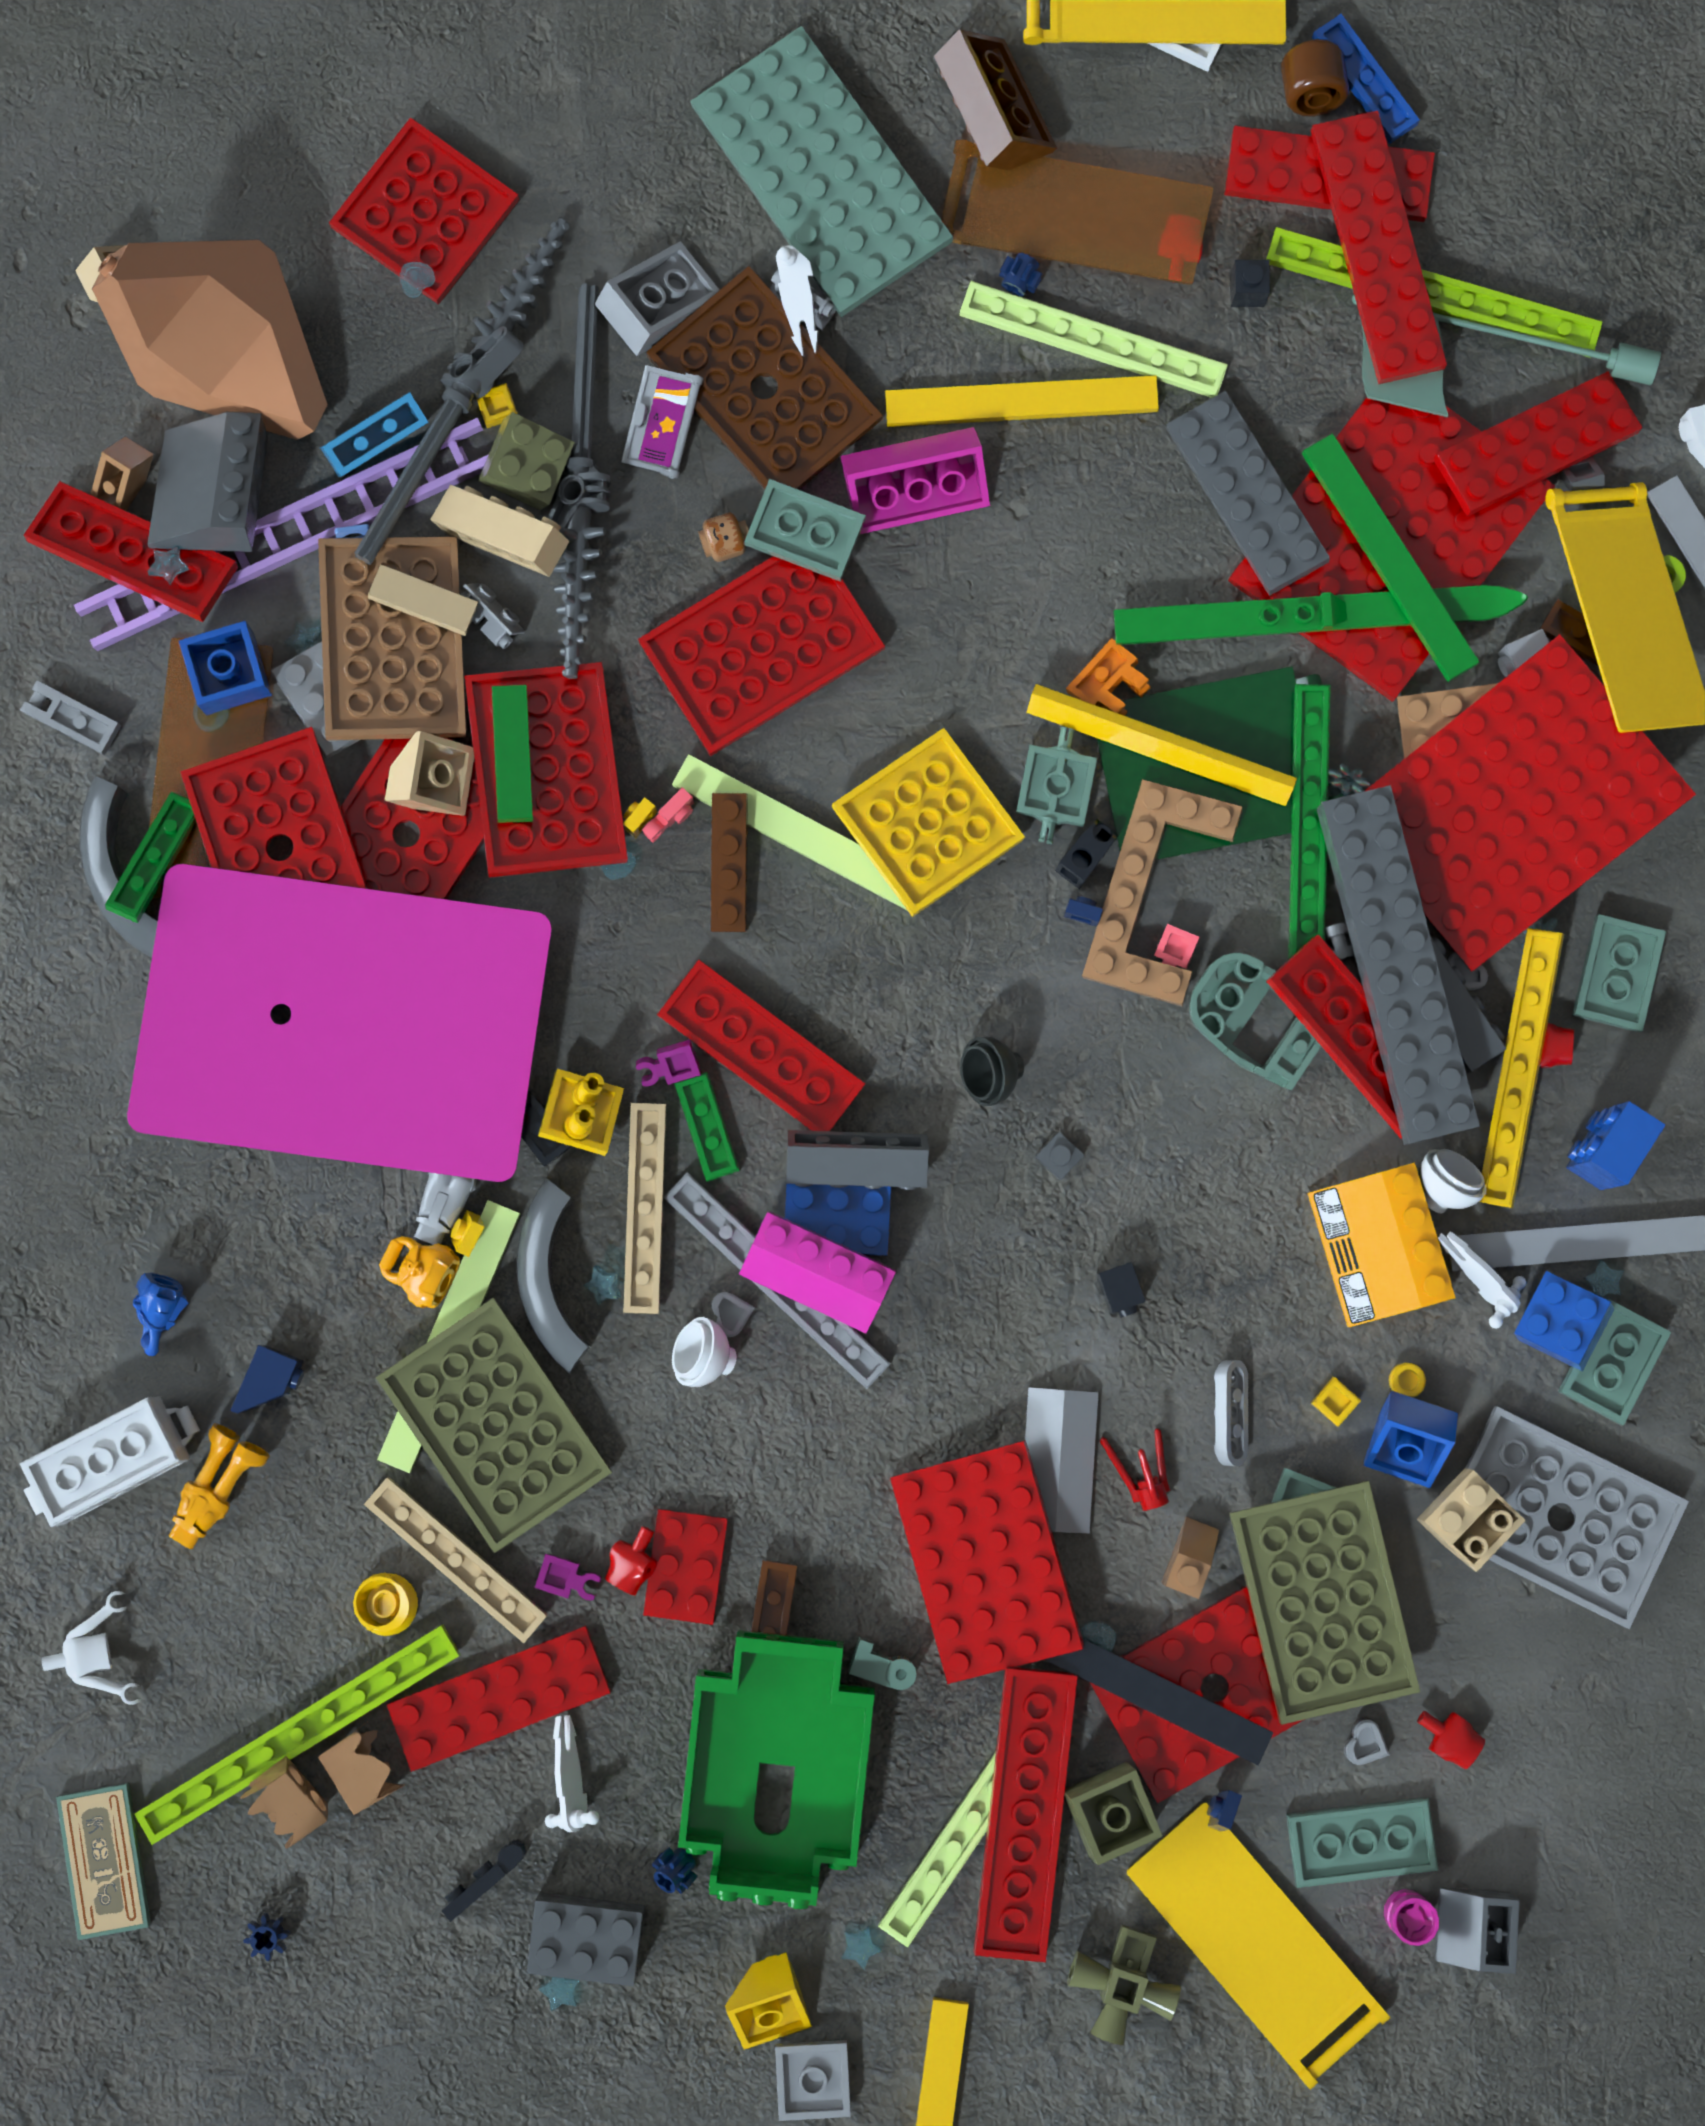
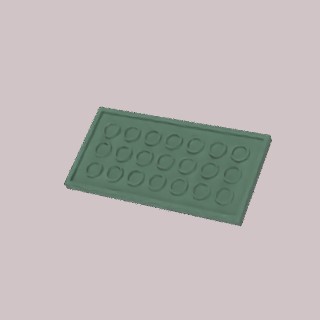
[690,26,953,317]

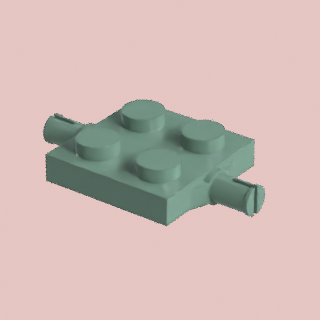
[1016,727,1097,844]

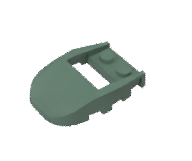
[1189,953,1321,1091]

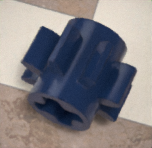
[999,253,1042,297]
[652,1847,698,1894]
[243,1912,291,1961]

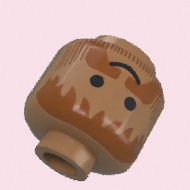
[698,512,749,562]

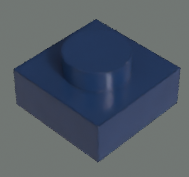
[1063,896,1103,927]
[1207,1790,1242,1831]

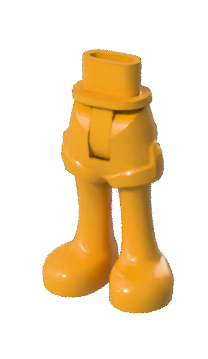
[169,1423,270,1549]

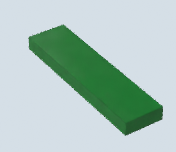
[492,685,533,823]
[105,791,196,923]

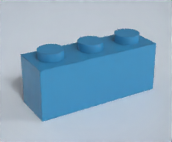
[320,392,428,477]

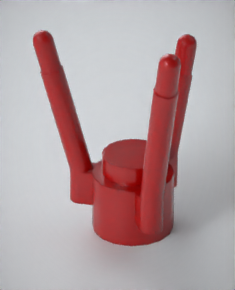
[1100,1428,1171,1511]

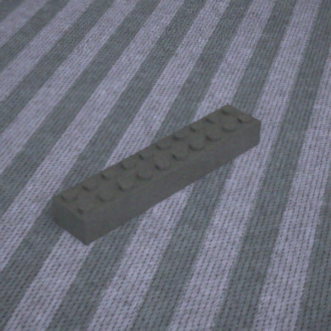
[1317,785,1480,1145]

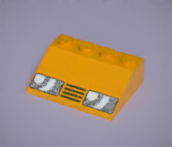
[1307,1162,1456,1327]

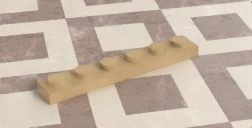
[623,1103,667,1314]
[364,1477,548,1643]

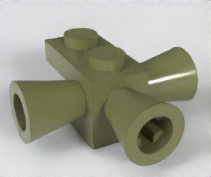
[1067,1924,1181,2045]

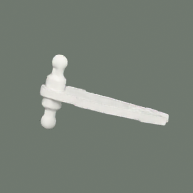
[776,245,819,357]
[1438,1231,1526,1329]
[545,1715,600,1832]

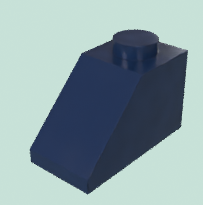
[230,1345,305,1413]

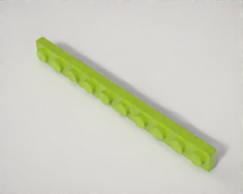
[1266,227,1602,358]
[134,1624,461,1845]

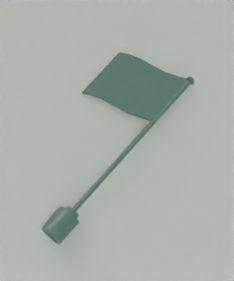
[1352,294,1661,417]

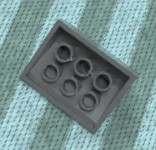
[147,412,268,552]

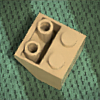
[1417,1468,1526,1572]

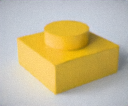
[623,797,657,838]
[450,1210,485,1257]

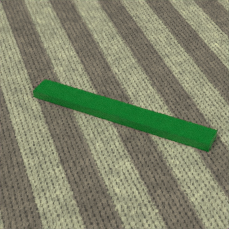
[1302,433,1479,682]
[1288,684,1330,960]

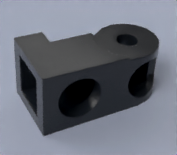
[1055,819,1119,889]

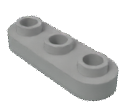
[1214,1360,1248,1466]

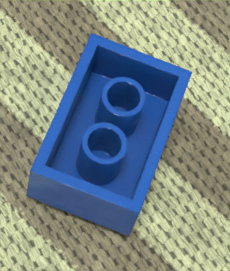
[1566,1101,1665,1190]

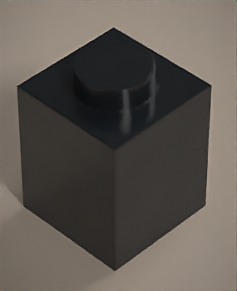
[1230,260,1270,307]
[1096,1262,1146,1318]

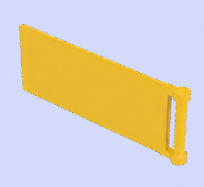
[1023,0,1286,45]
[1545,482,1705,733]
[1127,1802,1391,2090]

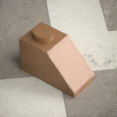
[90,437,154,511]
[1161,1517,1219,1599]

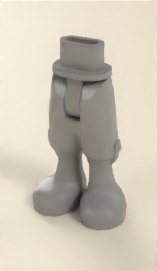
[414,1172,477,1245]

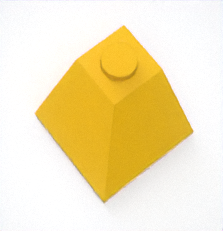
[725,1953,812,2050]

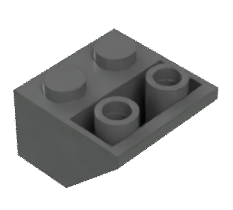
[1435,1887,1520,1974]

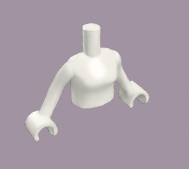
[42,1591,142,1705]

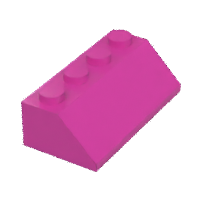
[841,427,990,534]
[739,1210,896,1333]

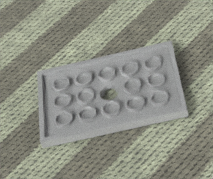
[1465,1406,1689,1629]

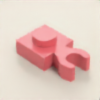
[642,787,694,843]
[1154,924,1200,969]

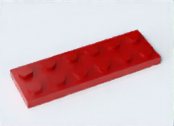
[1224,126,1435,222]
[1433,371,1643,517]
[24,481,238,622]
[1266,934,1402,1139]
[657,960,865,1131]
[387,1625,612,1772]

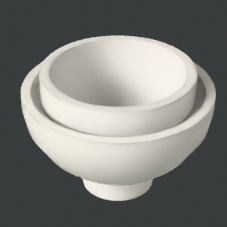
[1420,1149,1487,1213]
[672,1317,737,1387]

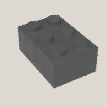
[526,1893,645,1986]

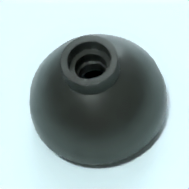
[960,1037,1024,1106]

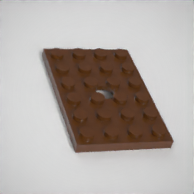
[646,266,883,490]

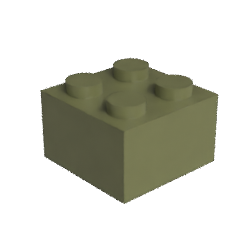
[478,412,575,510]
[1064,1762,1163,1866]

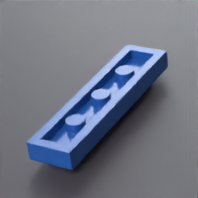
[1312,14,1420,144]

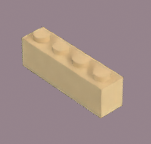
[430,484,569,577]

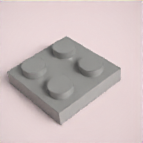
[775,2040,851,2121]

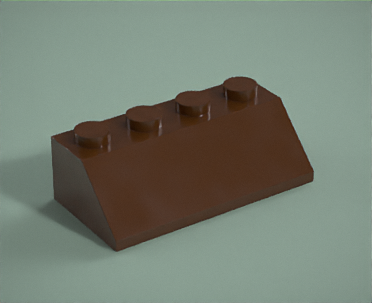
[934,29,1057,170]

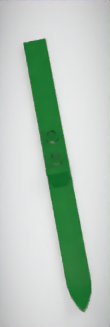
[1113,585,1528,645]

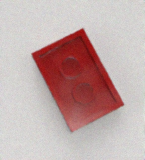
[643,1509,728,1625]

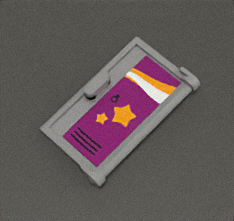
[621,365,704,479]

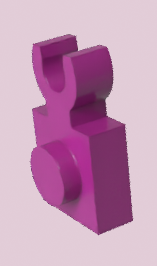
[635,1039,701,1086]
[535,1553,602,1601]

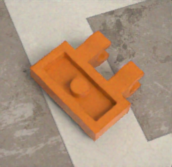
[1066,638,1150,716]

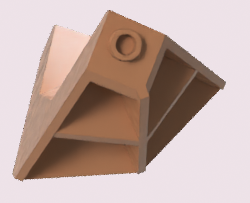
[92,240,328,440]

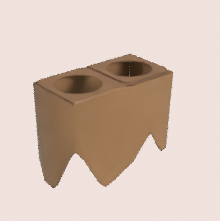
[318,1721,405,1815]
[240,1756,328,1849]

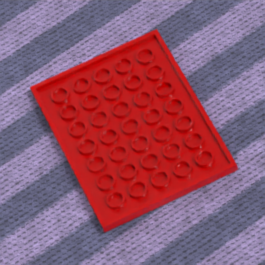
[1228,397,1556,702]
[1365,634,1696,972]

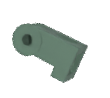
[848,1636,917,1690]

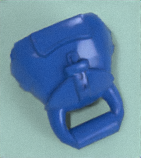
[132,1272,189,1356]

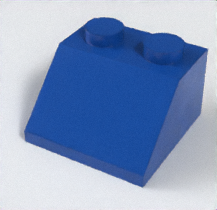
[1363,1390,1458,1488]

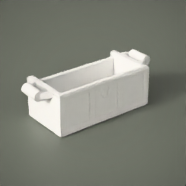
[20,1396,200,1527]

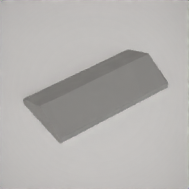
[1025,1387,1099,1534]

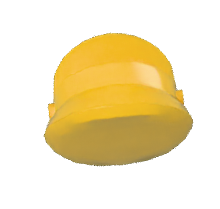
[353,1572,418,1636]

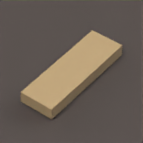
[368,564,478,636]

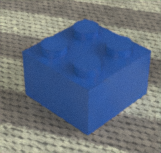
[179,621,272,715]
[1514,1271,1615,1372]

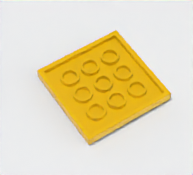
[832,728,1025,917]

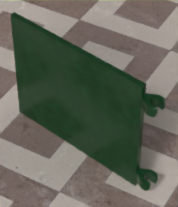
[1097,666,1345,860]

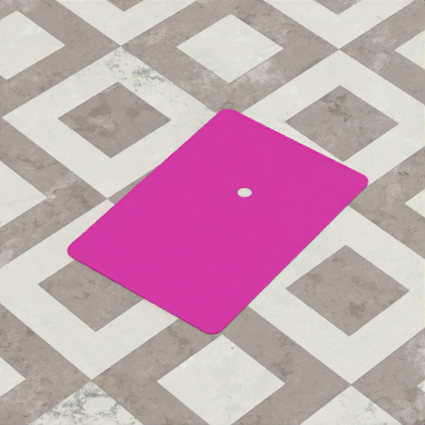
[127,864,551,1182]

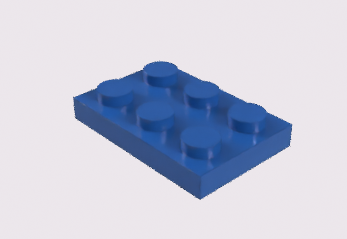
[785,1184,891,1256]

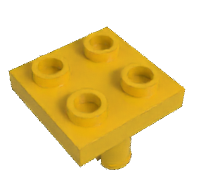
[538,1068,624,1156]

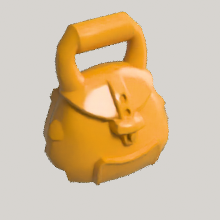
[379,1236,460,1308]

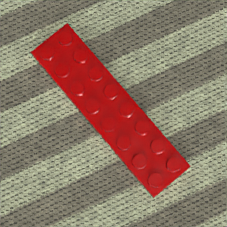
[1311,110,1447,385]
[973,1666,1078,1963]

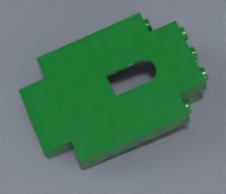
[678,1630,875,1909]

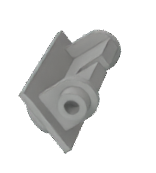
[460,583,526,649]

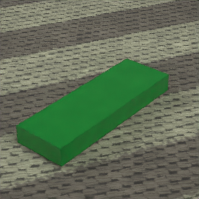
[674,1072,740,1182]

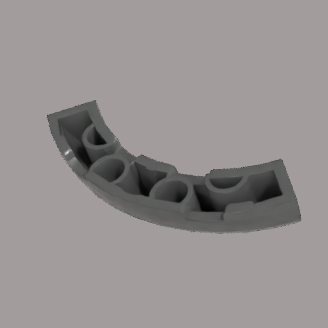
[80,776,158,958]
[517,1178,592,1374]

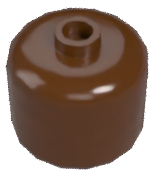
[1281,39,1349,117]

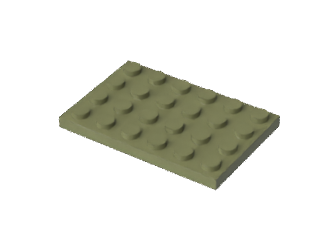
[376,1297,612,1553]
[1229,1480,1420,1725]

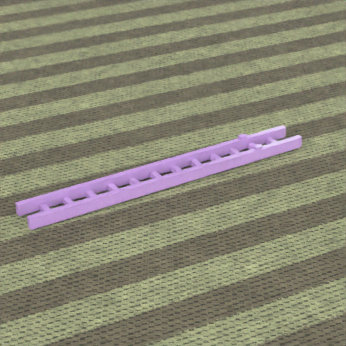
[74,418,488,651]

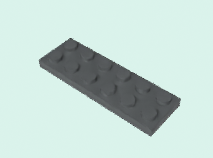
[1166,391,1330,596]

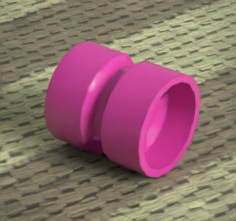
[1384,1889,1439,1946]

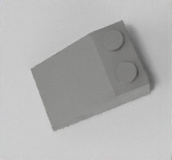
[595,241,720,356]

